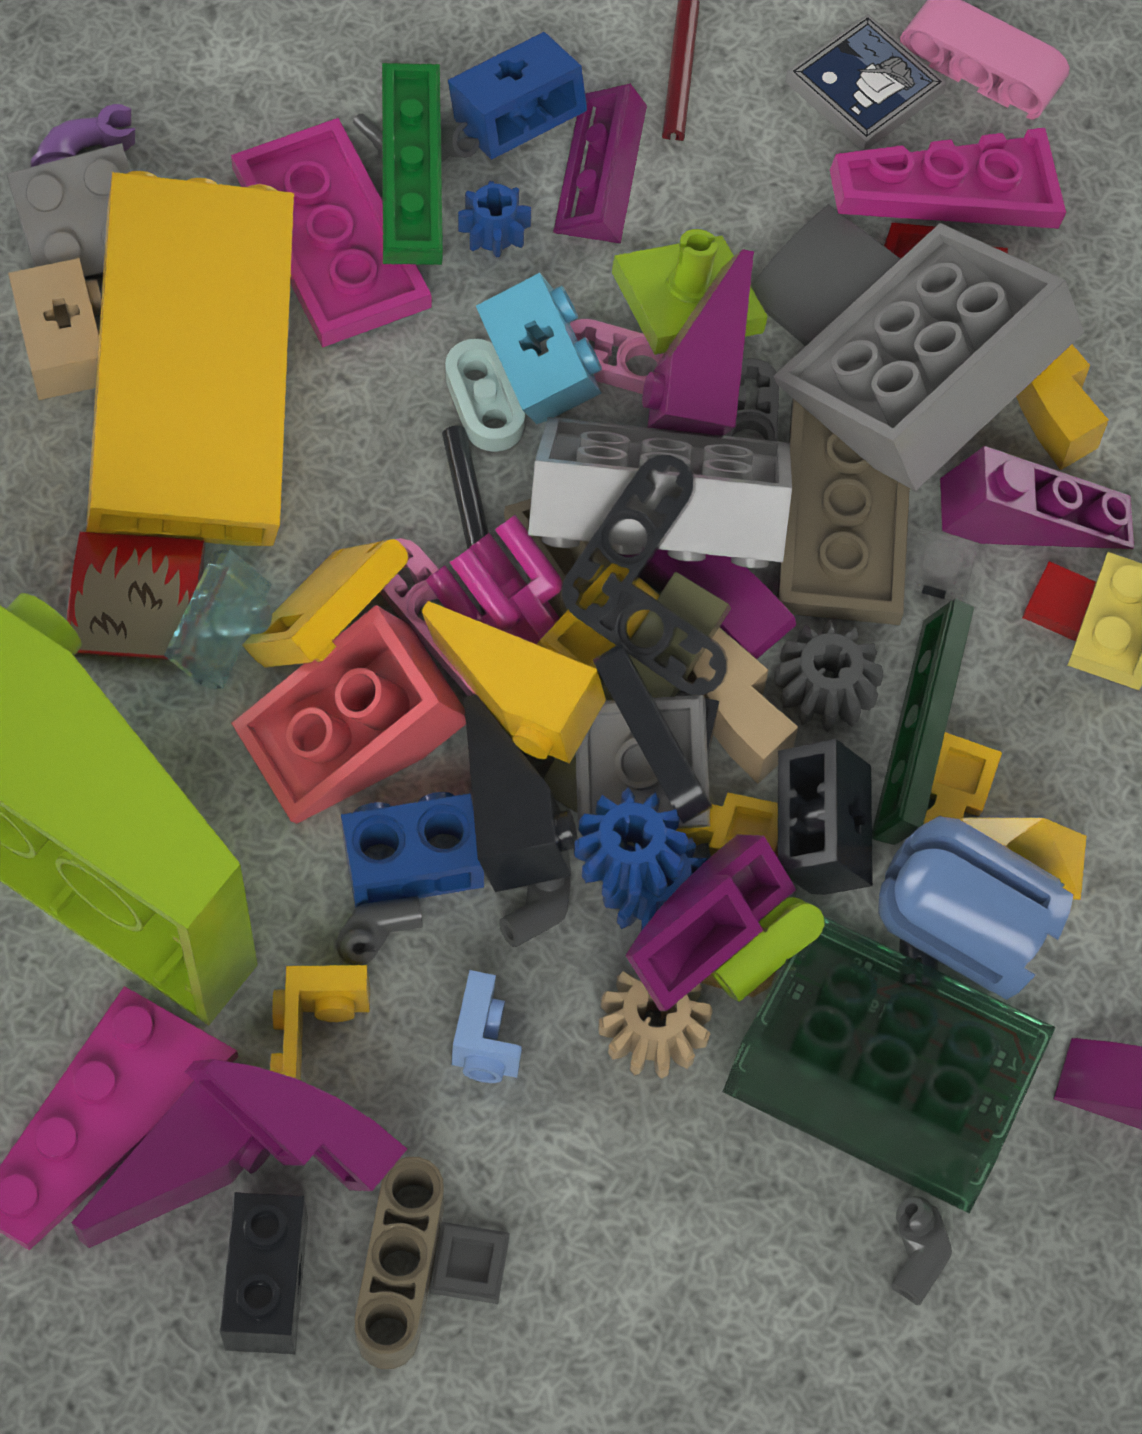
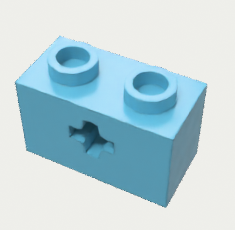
[476,273,602,424]

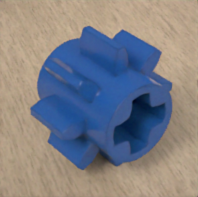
[458,181,531,257]

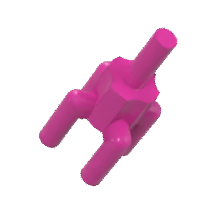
[425,515,563,645]

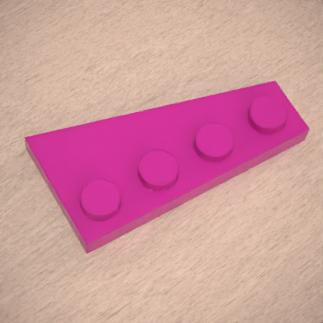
[830,127,1066,229]
[0,986,239,1250]

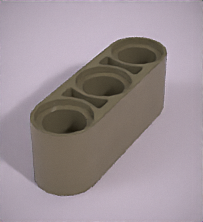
[355,1157,444,1369]

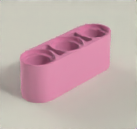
[900,0,1070,120]

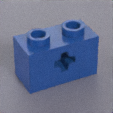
[448,32,587,160]

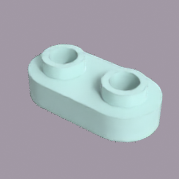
[445,339,525,452]

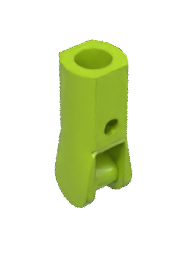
[711,897,824,1002]

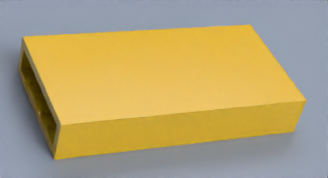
[86,171,294,546]

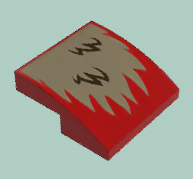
[66,531,205,662]

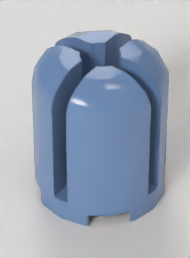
[878,816,1073,1000]

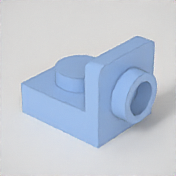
[452,970,522,1083]

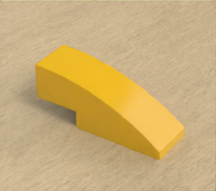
[1016,344,1109,470]

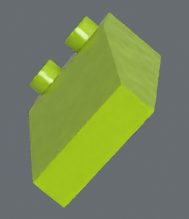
[0,593,258,1026]

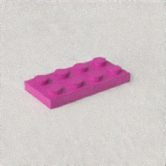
[231,118,432,348]

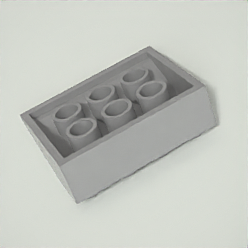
[773,223,1084,491]
[528,417,792,568]

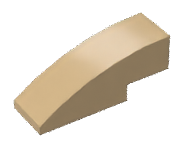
[687,627,798,784]

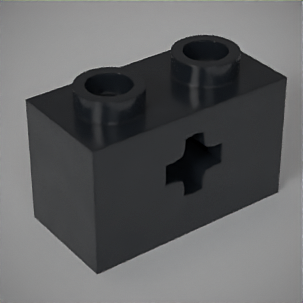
[778,739,873,895]
[220,1192,308,1355]

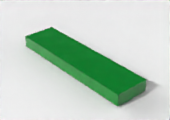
[382,63,443,265]

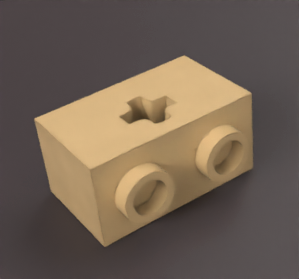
[8,258,102,400]

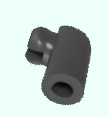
[499,877,571,947]
[336,895,423,965]
[891,1196,952,1305]

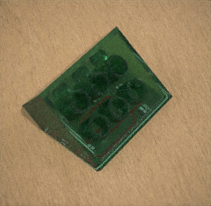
[722,916,1056,1214]

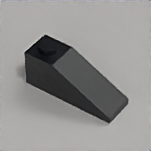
[464,695,578,892]

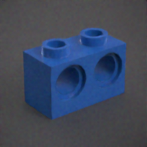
[341,792,484,909]

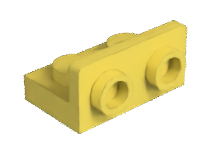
[1067,552,1142,690]

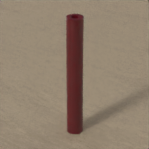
[662,0,700,141]

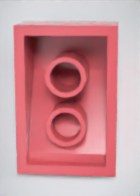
[231,605,466,824]

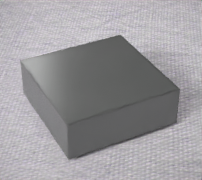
[430,1222,510,1304]

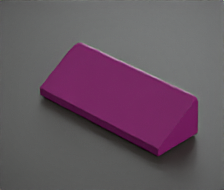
[553,83,647,244]

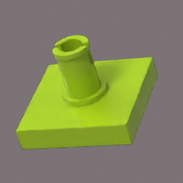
[612,229,768,355]

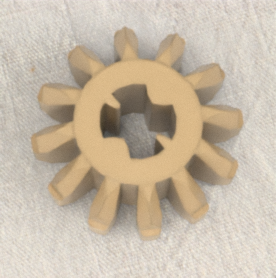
[598,971,712,1079]

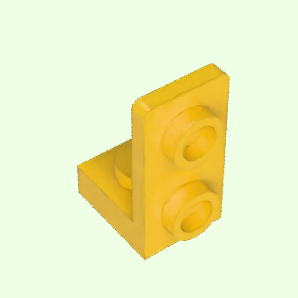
[270,965,370,1080]

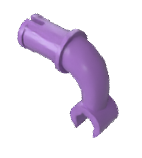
[30,104,135,167]

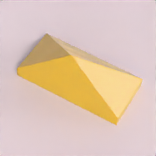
[959,817,1087,900]

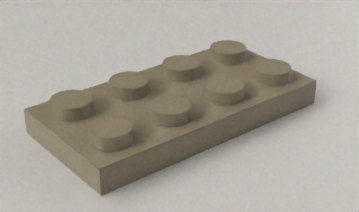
[777,398,910,625]

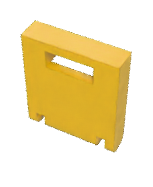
[242,539,408,668]

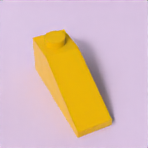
[422,601,606,764]

